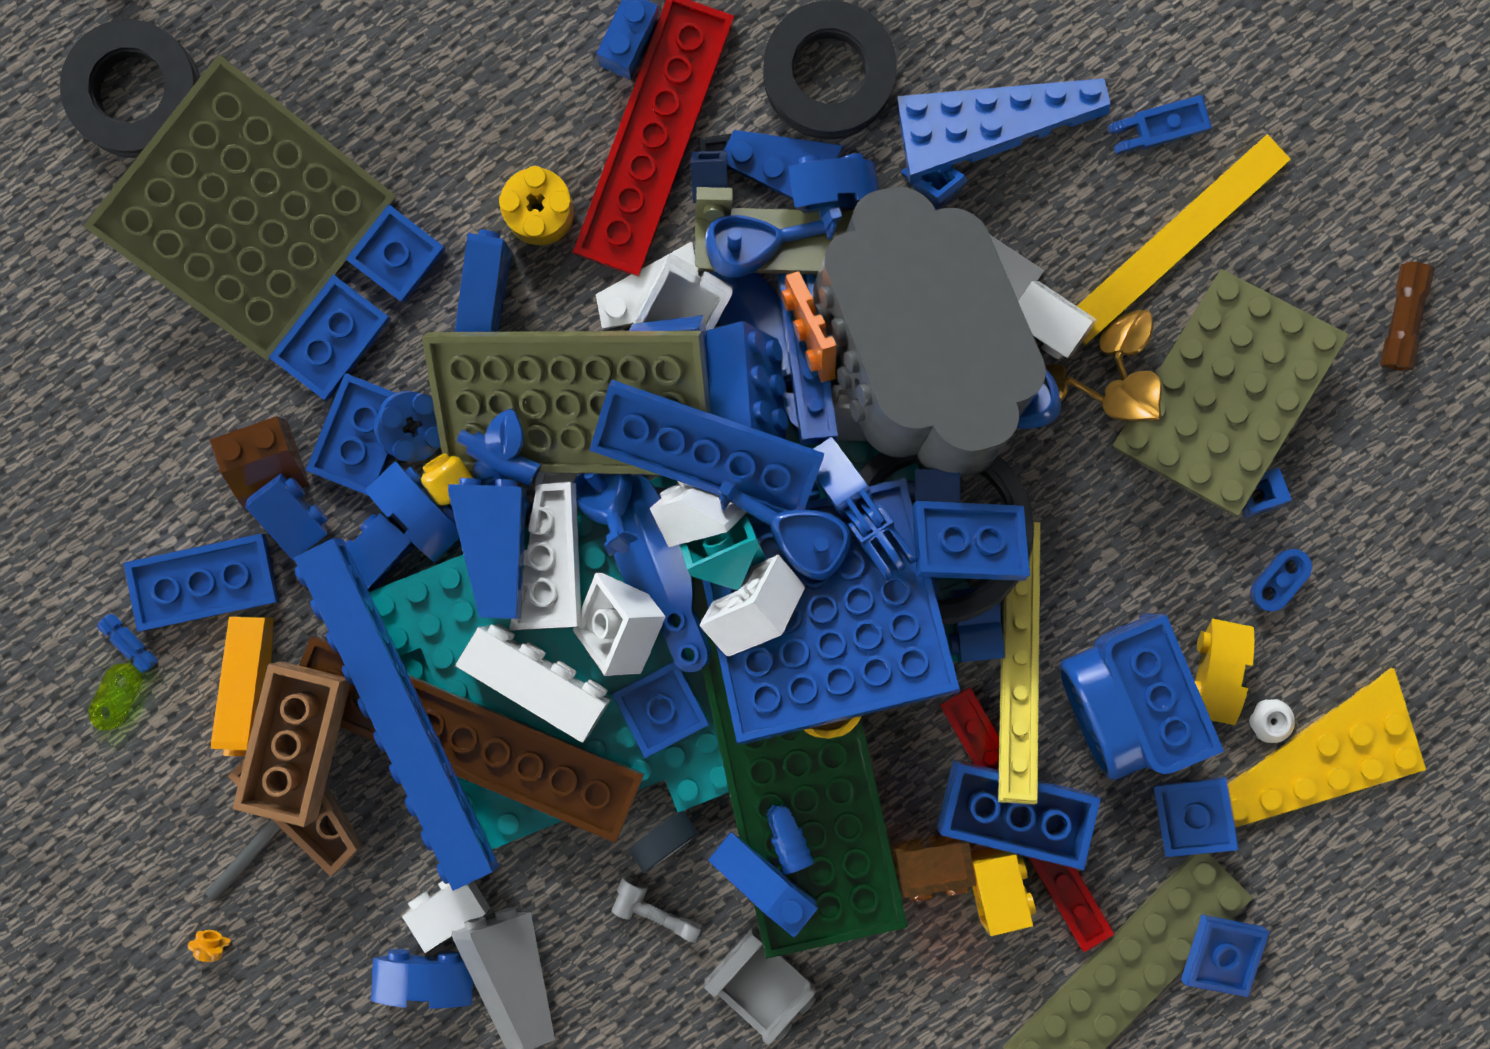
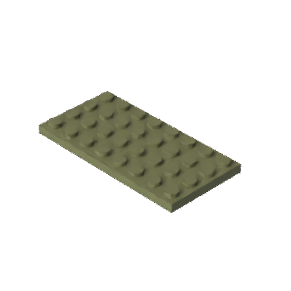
[422,331,711,475]

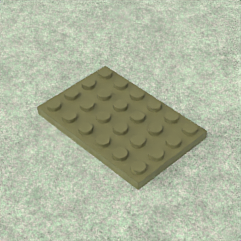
[1112,269,1349,518]

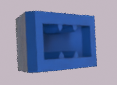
[901,167,967,210]

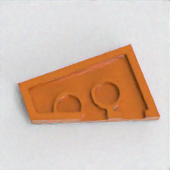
[781,271,837,383]

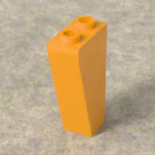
[211,616,274,756]

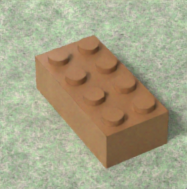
[232,661,350,827]

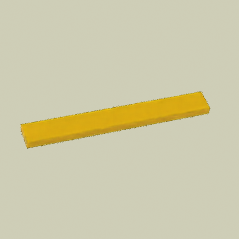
[1077,134,1291,346]

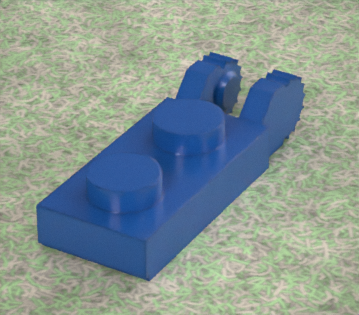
[1108,95,1212,155]

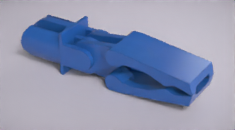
[814,437,918,580]

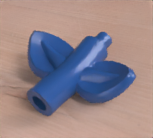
[456,408,542,487]

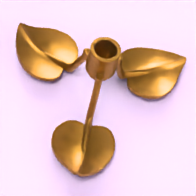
[1045,309,1162,421]

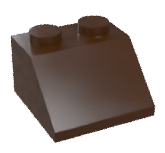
[209,416,310,509]

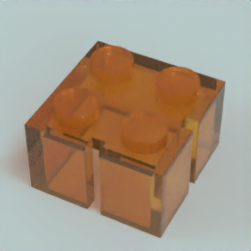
[891,834,976,901]

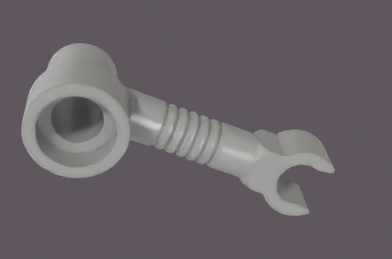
[611,876,702,943]

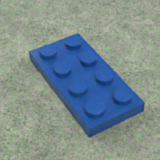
[124,533,280,632]

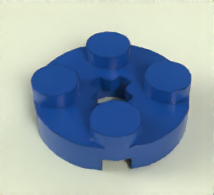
[374,391,441,462]

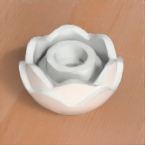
[1249,699,1295,743]

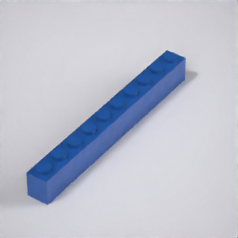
[294,538,499,891]

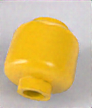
[421,453,473,506]

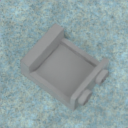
[704,928,816,1046]

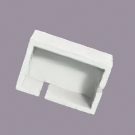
[633,253,733,331]

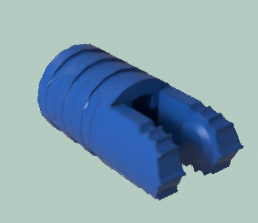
[766,805,814,874]

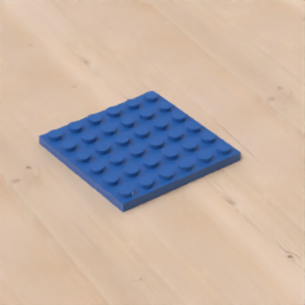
[703,478,960,745]

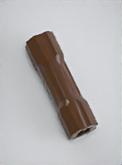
[1380,262,1435,372]

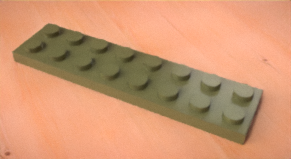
[1002,853,1253,1049]

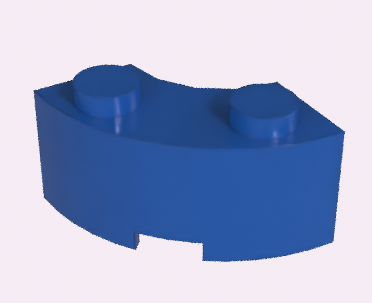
[788,153,879,214]
[365,461,459,562]
[371,949,473,1009]

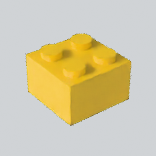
[964,847,1036,936]

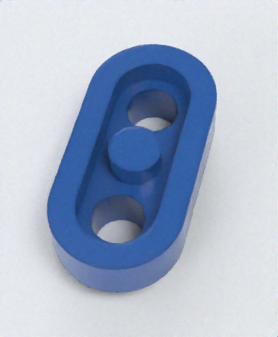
[1250,549,1312,611]

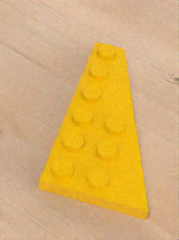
[1228,668,1426,827]

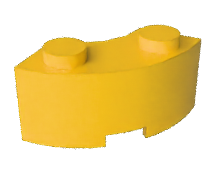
[1195,618,1255,725]

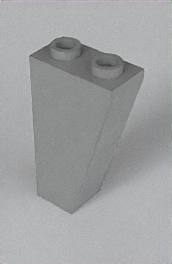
[452,907,555,1049]

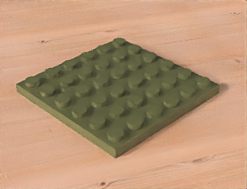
[83,54,396,361]

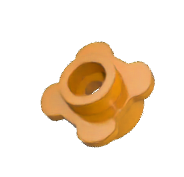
[188,930,231,962]

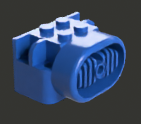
[1059,613,1224,780]

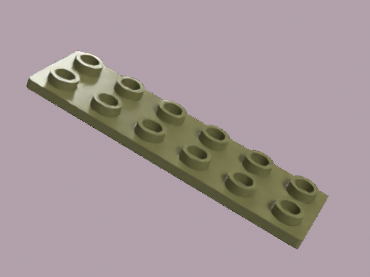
[695,187,854,275]

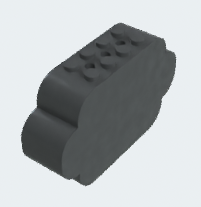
[812,187,1046,478]

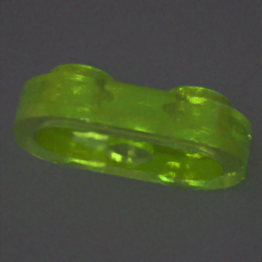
[88,663,143,731]

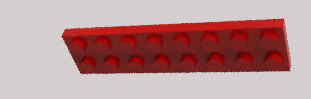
[573,0,734,277]

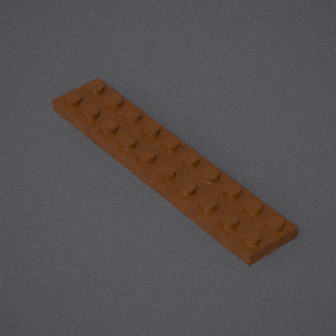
[299,635,644,843]

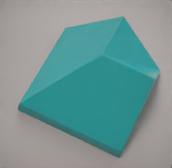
[680,513,767,590]

